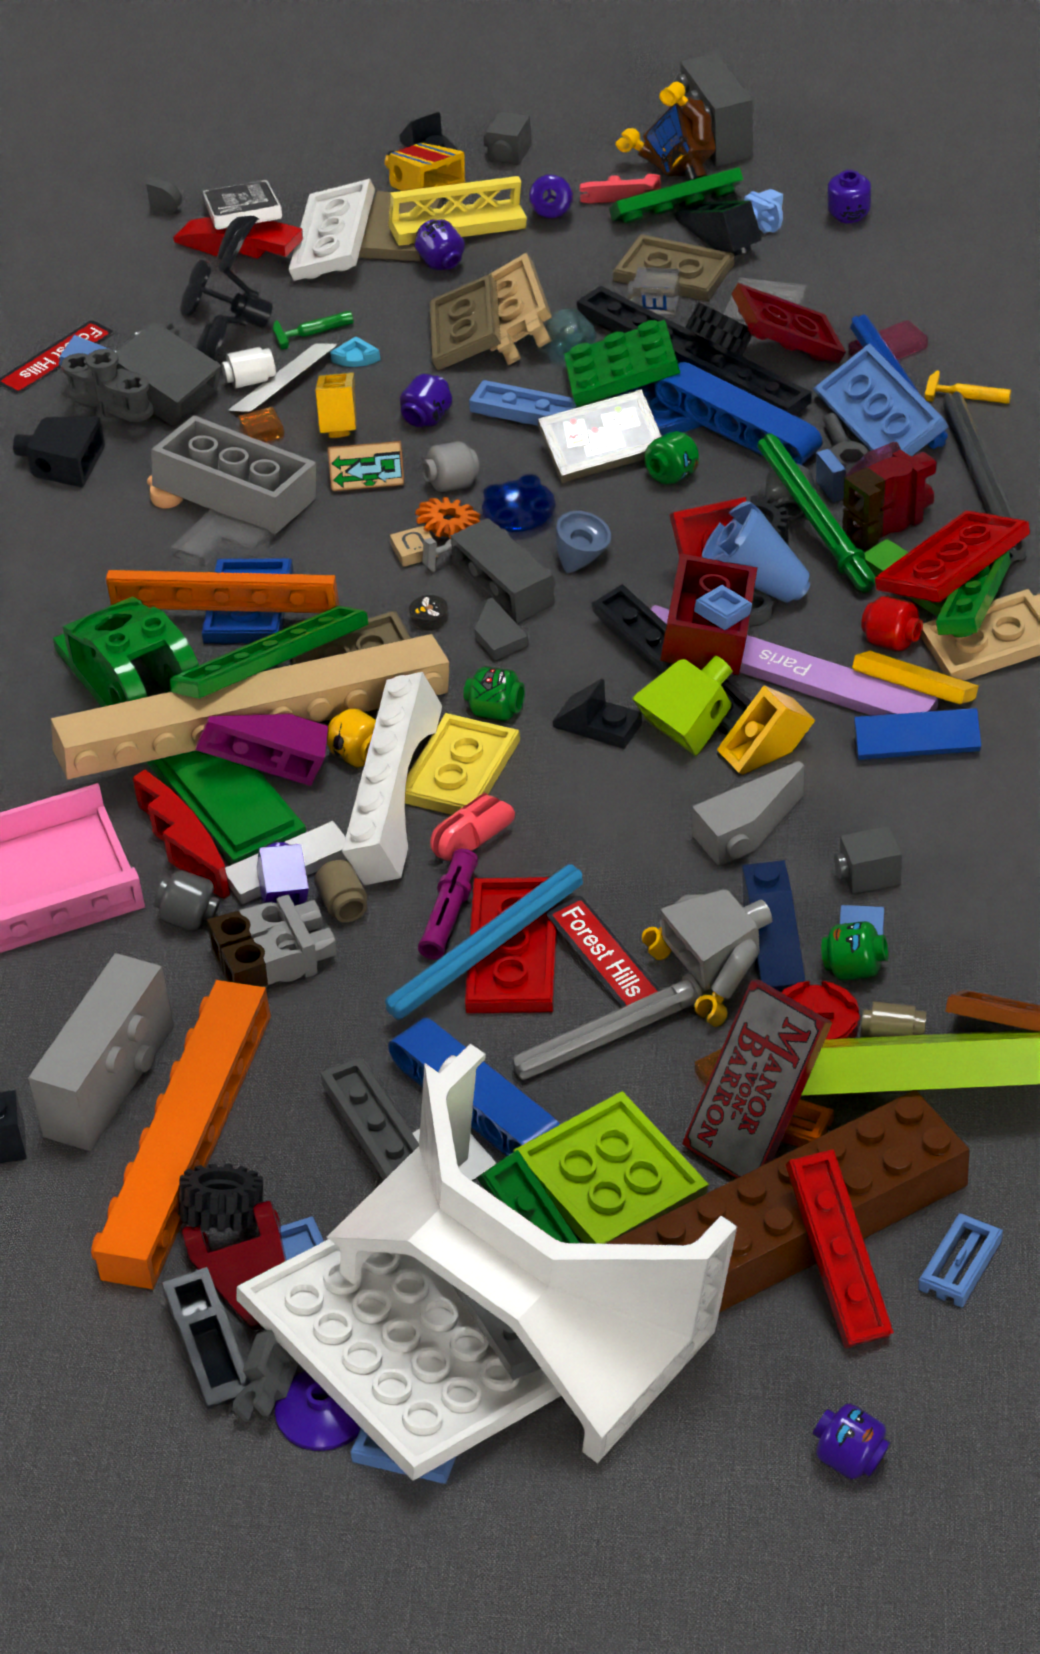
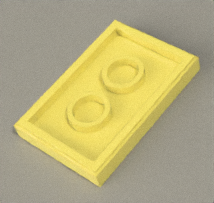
[405,713,520,815]

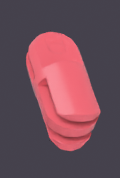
[430,792,515,862]

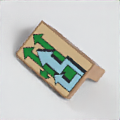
[328,441,405,492]

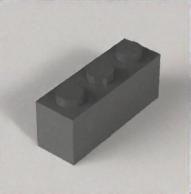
[450,518,556,623]

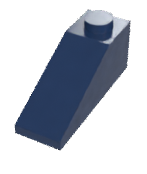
[742,860,805,992]

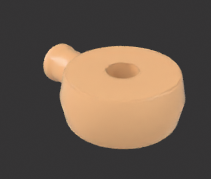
[147,475,183,509]

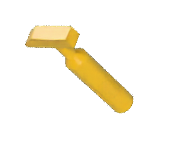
[925,370,1011,404]

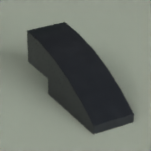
[162,1267,251,1410]

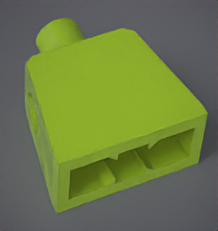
[632,656,733,756]

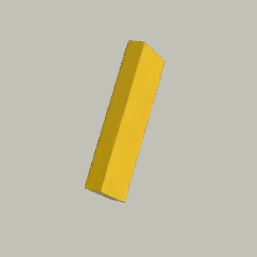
[852,651,979,705]

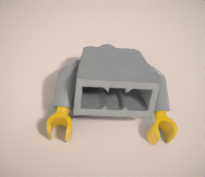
[642,889,773,1027]

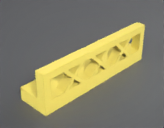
[388,176,527,246]

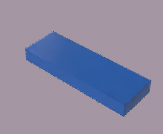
[854,708,981,760]

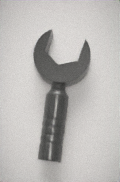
[823,413,868,469]

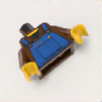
[615,82,716,181]

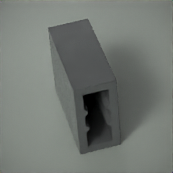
[114,321,221,427]

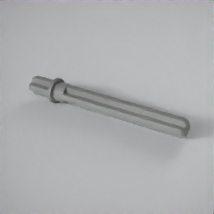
[512,973,713,1080]

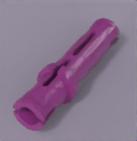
[417,848,479,960]

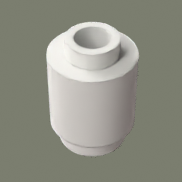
[221,347,276,389]

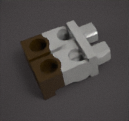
[207,894,337,987]

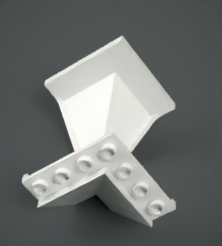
[326,1044,737,1463]

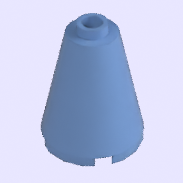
[702,501,810,603]

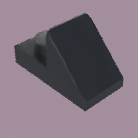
[399,112,457,150]
[552,679,642,749]

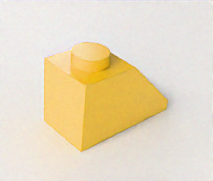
[716,685,815,775]

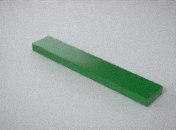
[170,606,369,699]

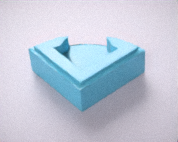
[330,336,381,367]

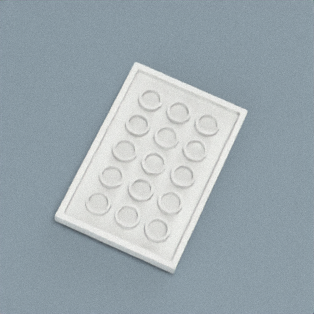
[236,1239,561,1481]

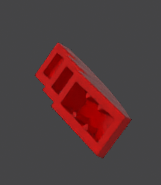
[173,217,303,259]
[133,769,230,899]

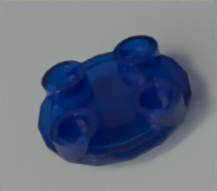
[482,474,556,532]

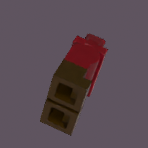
[842,450,937,553]

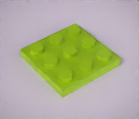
[513,1091,709,1244]

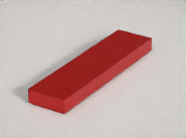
[785,1149,894,1348]

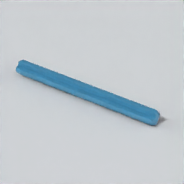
[385,864,583,1020]

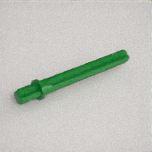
[758,433,876,593]

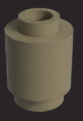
[314,860,367,923]
[861,1001,927,1037]

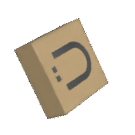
[390,525,438,567]

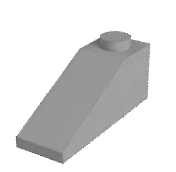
[692,761,804,866]

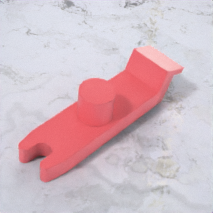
[580,173,661,203]

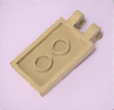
[489,252,552,365]
[920,589,1040,681]

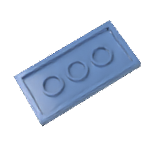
[813,343,949,461]

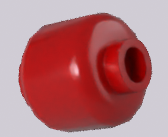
[861,596,923,651]

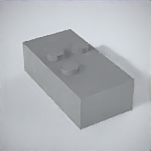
[151,415,316,534]
[28,953,174,1151]

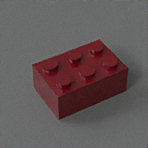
[660,554,758,675]

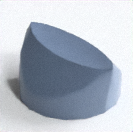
[556,511,611,573]

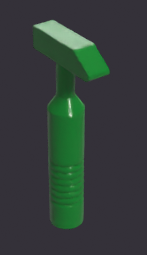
[272,310,354,350]

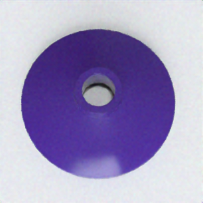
[275,1371,361,1451]

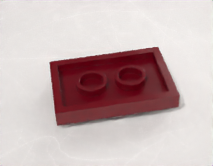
[731,283,846,364]

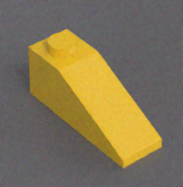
[315,372,357,438]

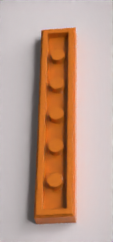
[106,570,339,613]

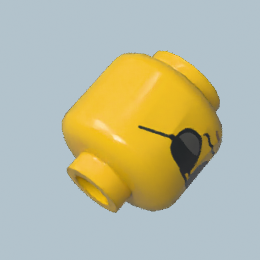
[327,709,376,768]

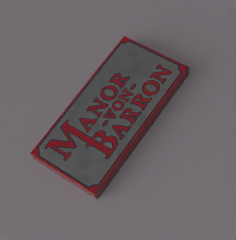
[682,980,833,1178]

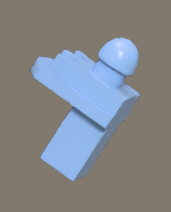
[744,189,784,233]

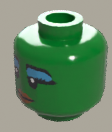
[645,431,699,485]
[821,921,889,981]

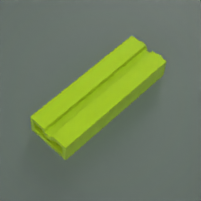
[802,1030,1040,1095]

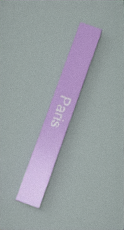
[651,605,938,716]

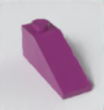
[195,714,328,786]

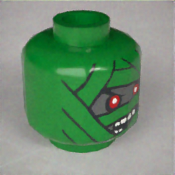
[463,666,525,721]

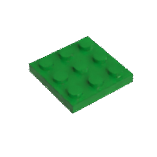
[564,319,680,408]

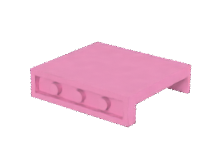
[0,783,145,953]

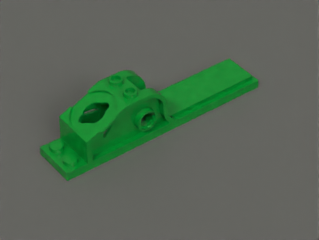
[53,597,307,865]

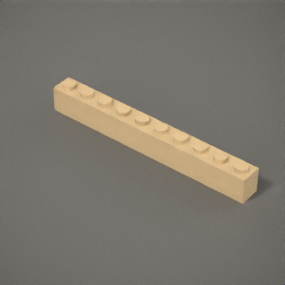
[51,634,449,780]

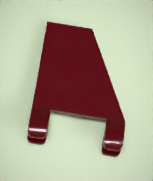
[182,1201,287,1331]

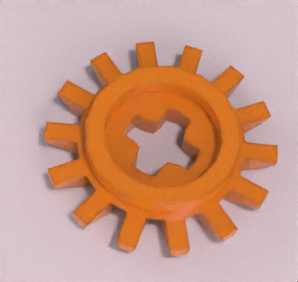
[415,497,481,539]

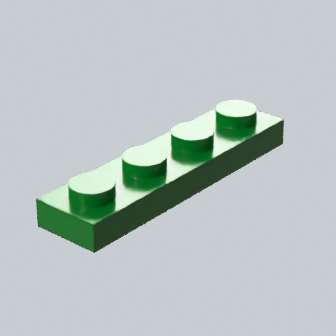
[608,167,744,223]
[936,550,1011,638]

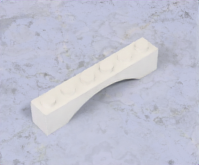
[342,672,442,885]

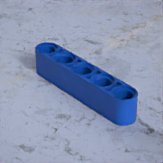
[655,362,823,465]
[388,1018,560,1156]

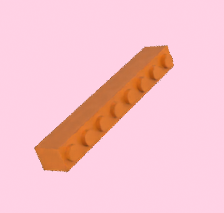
[91,980,271,1290]

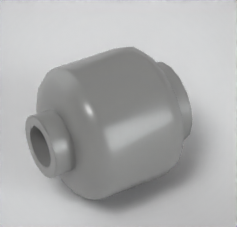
[422,441,479,492]

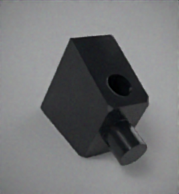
[13,417,105,488]

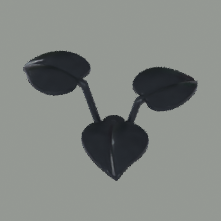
[180,216,273,361]

